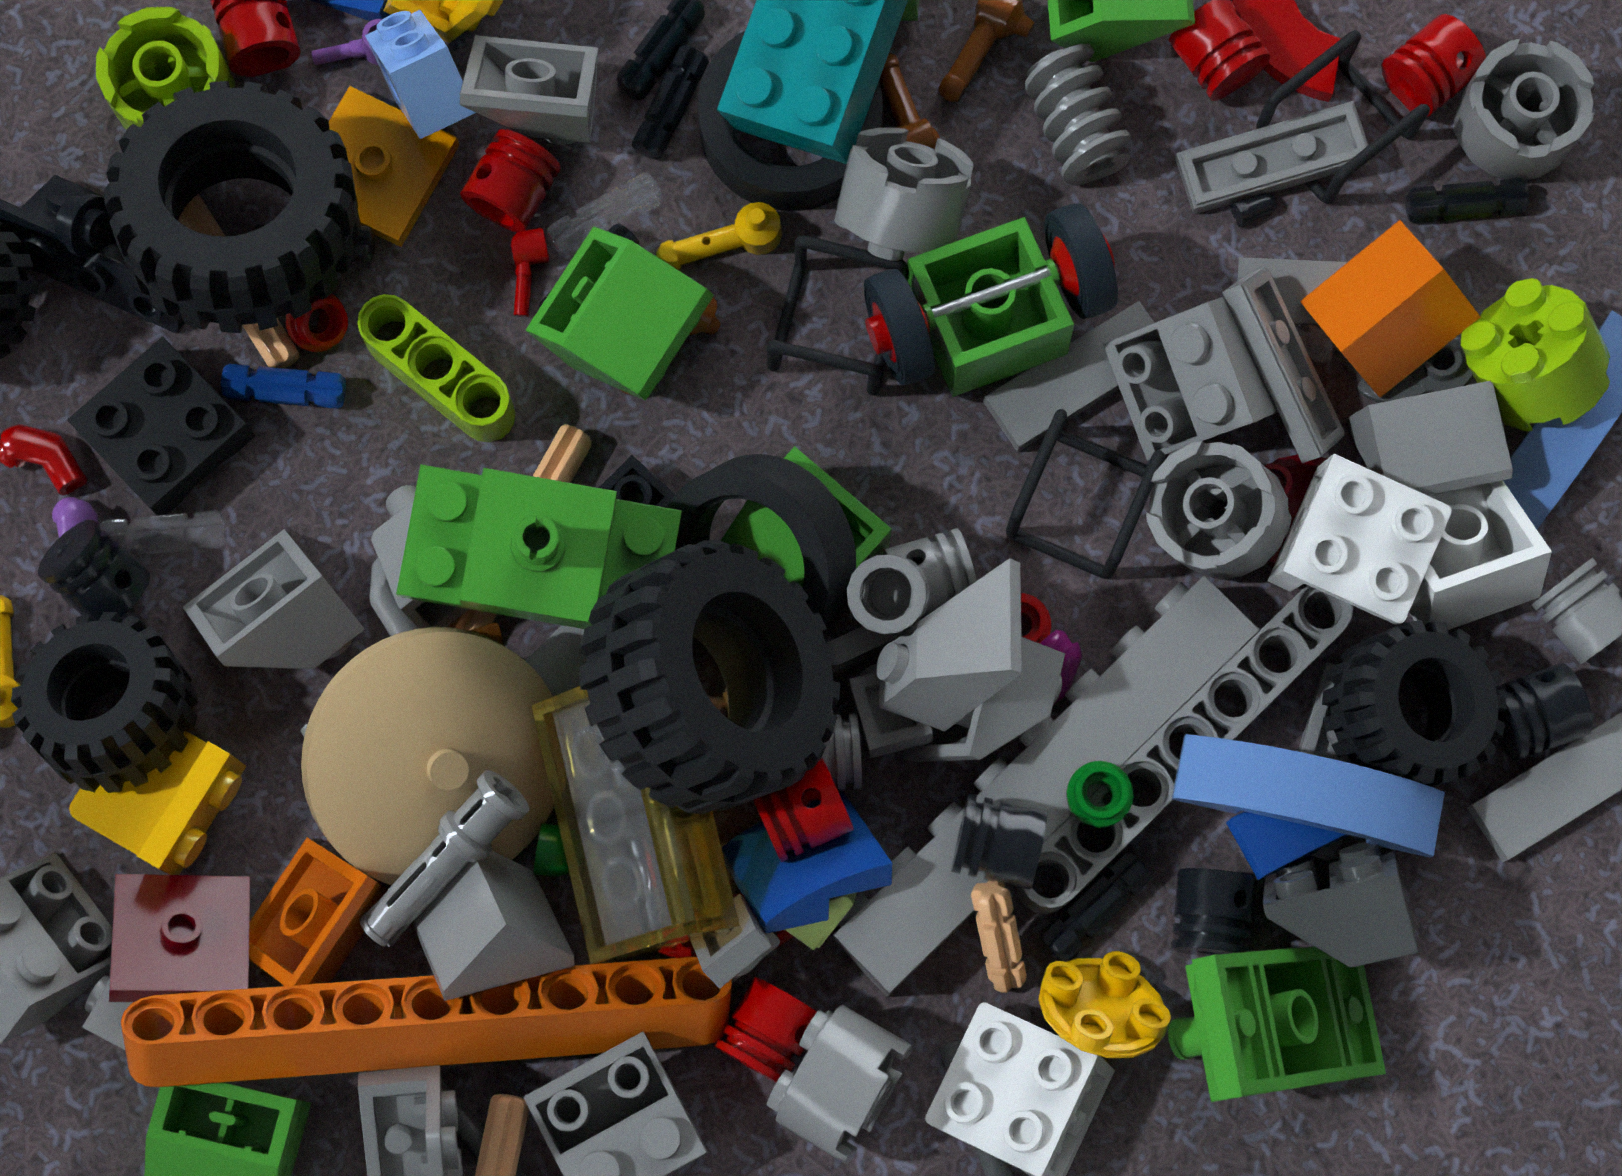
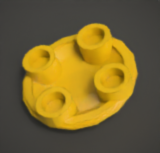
[1038,951,1171,1058]

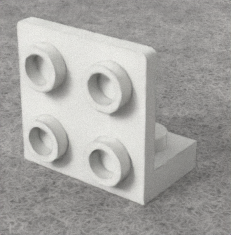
[1268,454,1452,625]
[925,1002,1115,1176]

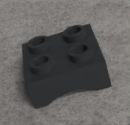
[67,336,255,520]

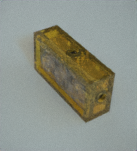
[531,686,740,964]

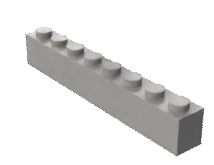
[833,576,1260,997]

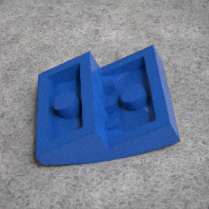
[721,791,893,934]

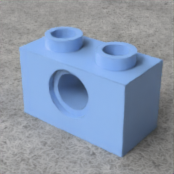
[365,10,476,139]

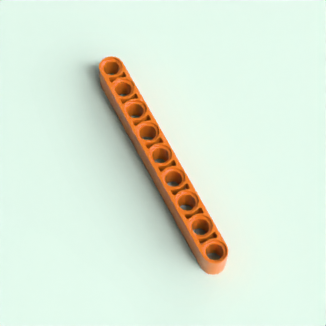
[121,957,732,1087]

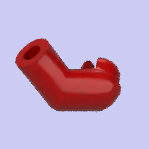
[0,424,87,495]

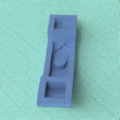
[1503,310,1622,529]
[1171,734,1445,858]

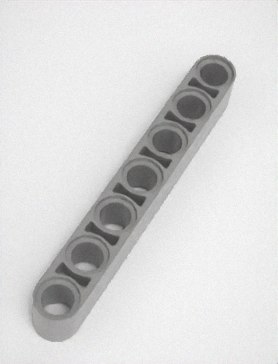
[1016,585,1353,914]

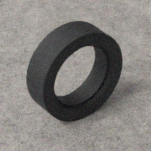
[698,31,883,211]
[667,454,856,626]

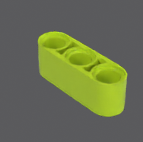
[357,294,516,442]

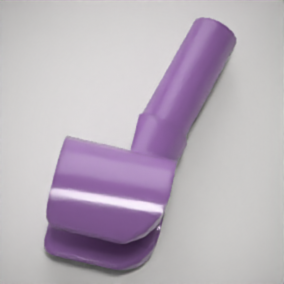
[312,19,382,65]

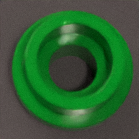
[1066,761,1133,828]

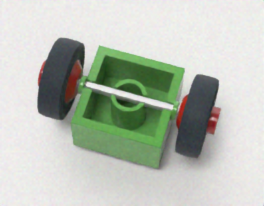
[863,203,1118,397]

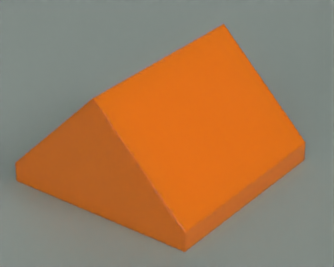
[1300,220,1481,398]
[249,837,388,986]

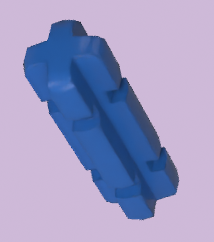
[221,364,346,409]

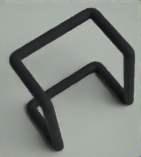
[1256,30,1430,204]
[767,236,908,395]
[1006,409,1165,579]

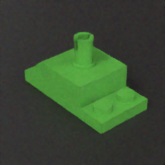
[396,464,682,629]
[1168,946,1386,1102]

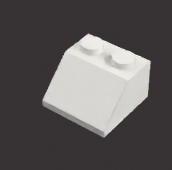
[1409,480,1552,630]

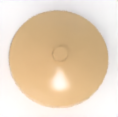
[301,627,565,885]

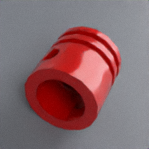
[210,0,301,77]
[1168,0,1271,101]
[1381,14,1486,117]
[460,129,561,232]
[754,758,854,862]
[715,977,817,1083]

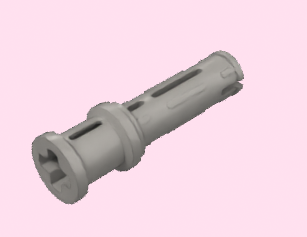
[359,770,530,947]

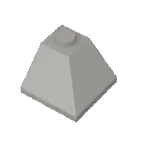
[460,35,598,145]
[183,529,365,669]
[876,558,1022,731]
[903,637,1065,762]

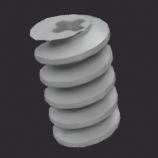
[1025,44,1131,186]

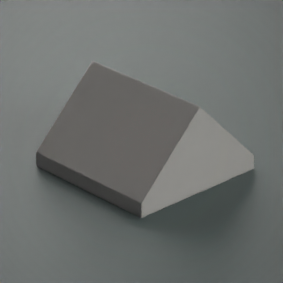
[1346,380,1513,496]
[412,851,575,1001]

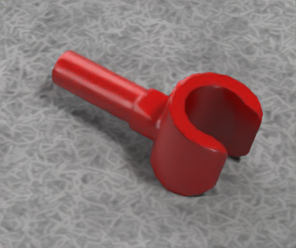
[511,228,550,317]

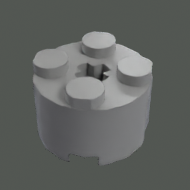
[1453,39,1594,181]
[834,127,973,261]
[1146,441,1291,580]
[766,1005,912,1164]

